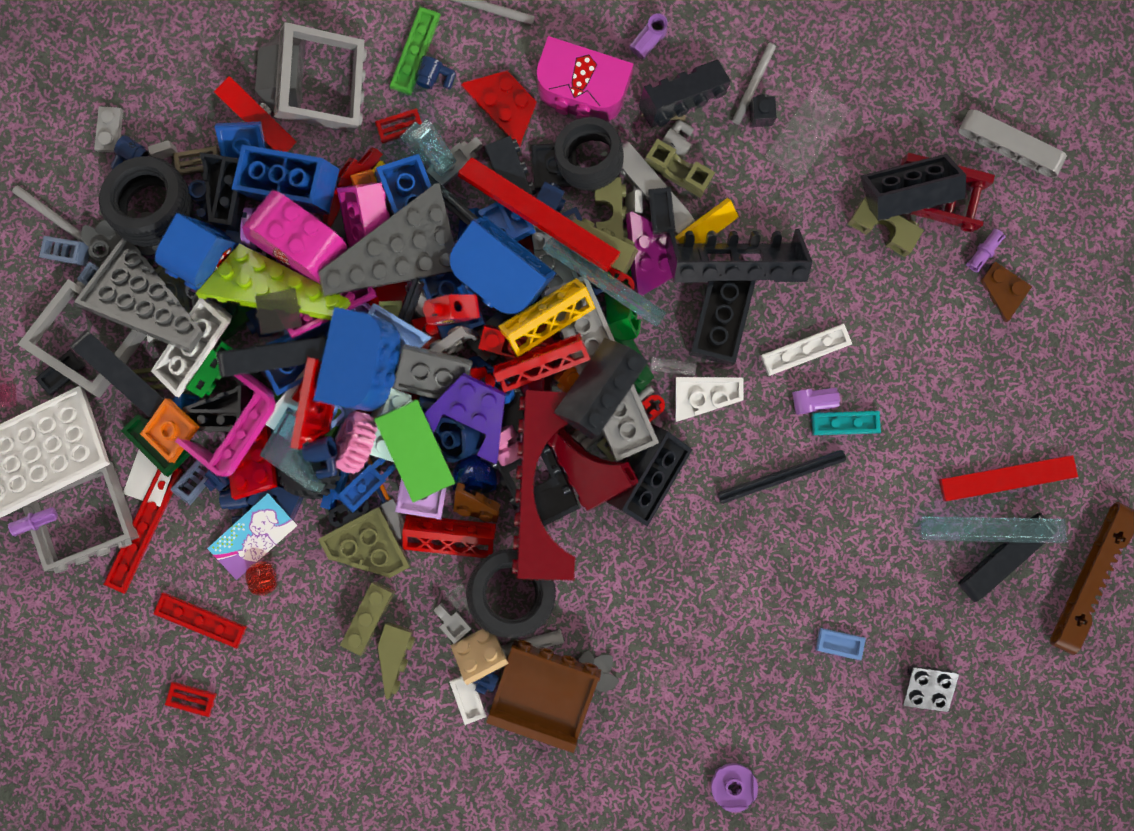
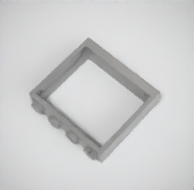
[274,22,367,132]
[17,279,146,398]
[22,462,139,574]

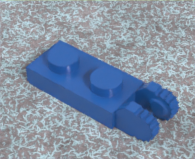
[337,458,396,513]

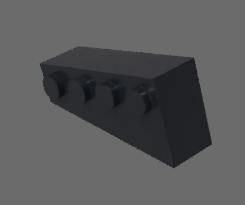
[638,59,731,128]

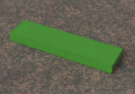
[390,7,441,96]

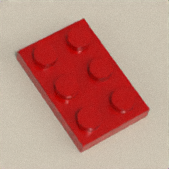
[225,424,278,500]

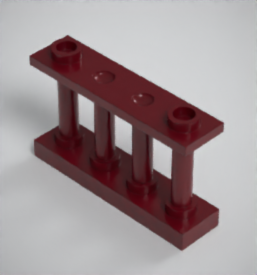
[901,152,995,232]

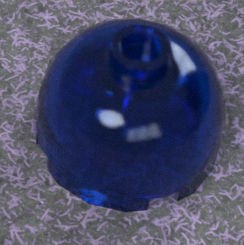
[452,455,497,494]

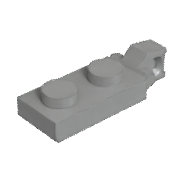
[426,137,483,187]

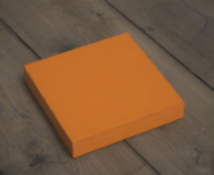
[140,398,200,463]

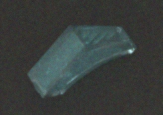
[400,119,456,176]
[260,407,325,493]

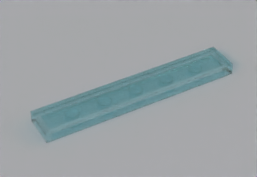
[543,237,666,327]
[921,516,1067,543]

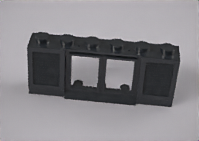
[665,229,813,283]
[483,387,580,526]

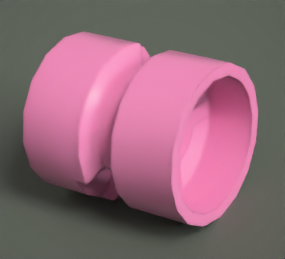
[498,424,521,466]

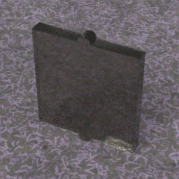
[255,288,302,335]

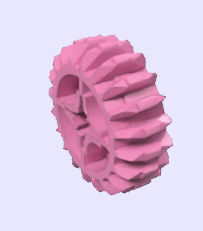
[335,411,377,474]

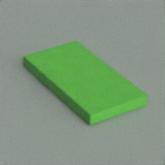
[374,399,455,503]

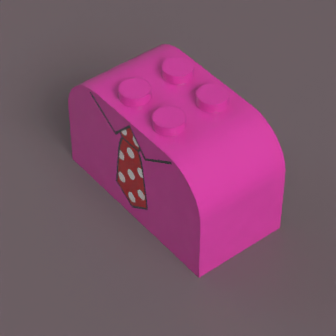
[537,36,634,121]
[242,190,347,284]

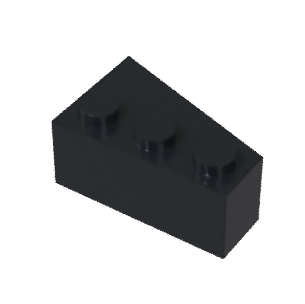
[483,136,536,196]
[200,152,246,232]
[182,385,255,432]

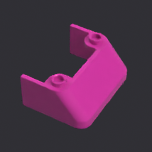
[175,373,275,477]

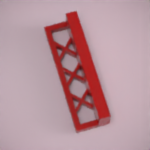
[494,333,590,392]
[403,514,496,558]

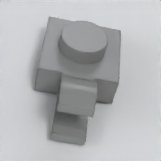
[434,603,472,644]

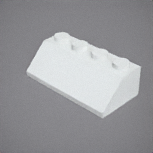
[151,298,232,397]

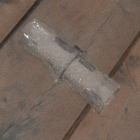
[650,357,697,377]

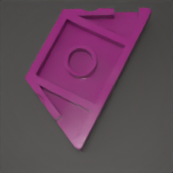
[626,212,672,299]

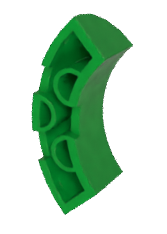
[599,267,641,340]

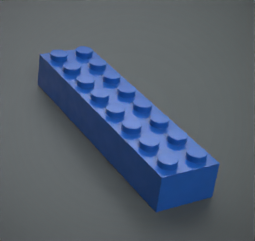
[374,154,485,340]

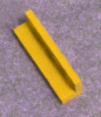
[498,278,595,357]

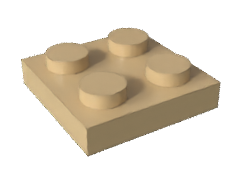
[451,629,508,685]

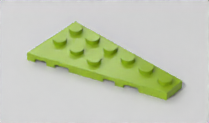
[196,244,350,320]

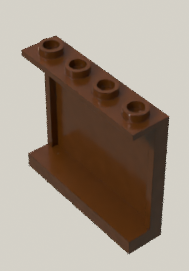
[486,640,601,753]

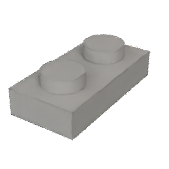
[94,106,123,153]

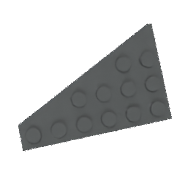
[318,183,454,297]
[74,238,204,353]

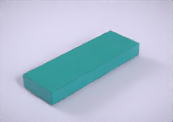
[811,411,881,436]

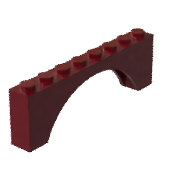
[504,324,639,511]
[512,390,575,581]

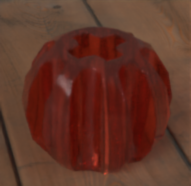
[245,562,278,596]

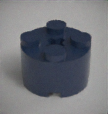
[433,416,484,463]

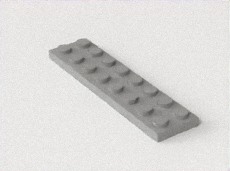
[543,275,659,461]

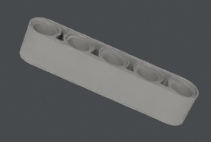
[958,110,1067,178]
[620,140,695,236]

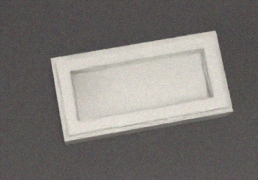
[449,676,487,725]

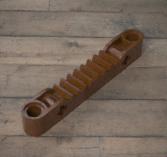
[1050,502,1134,655]

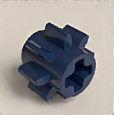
[204,470,230,492]
[472,671,499,695]

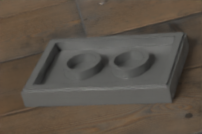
[393,344,472,399]

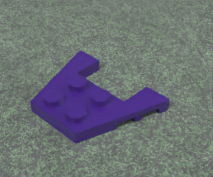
[424,373,506,464]

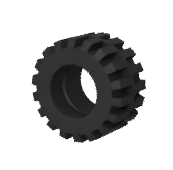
[278,441,342,500]

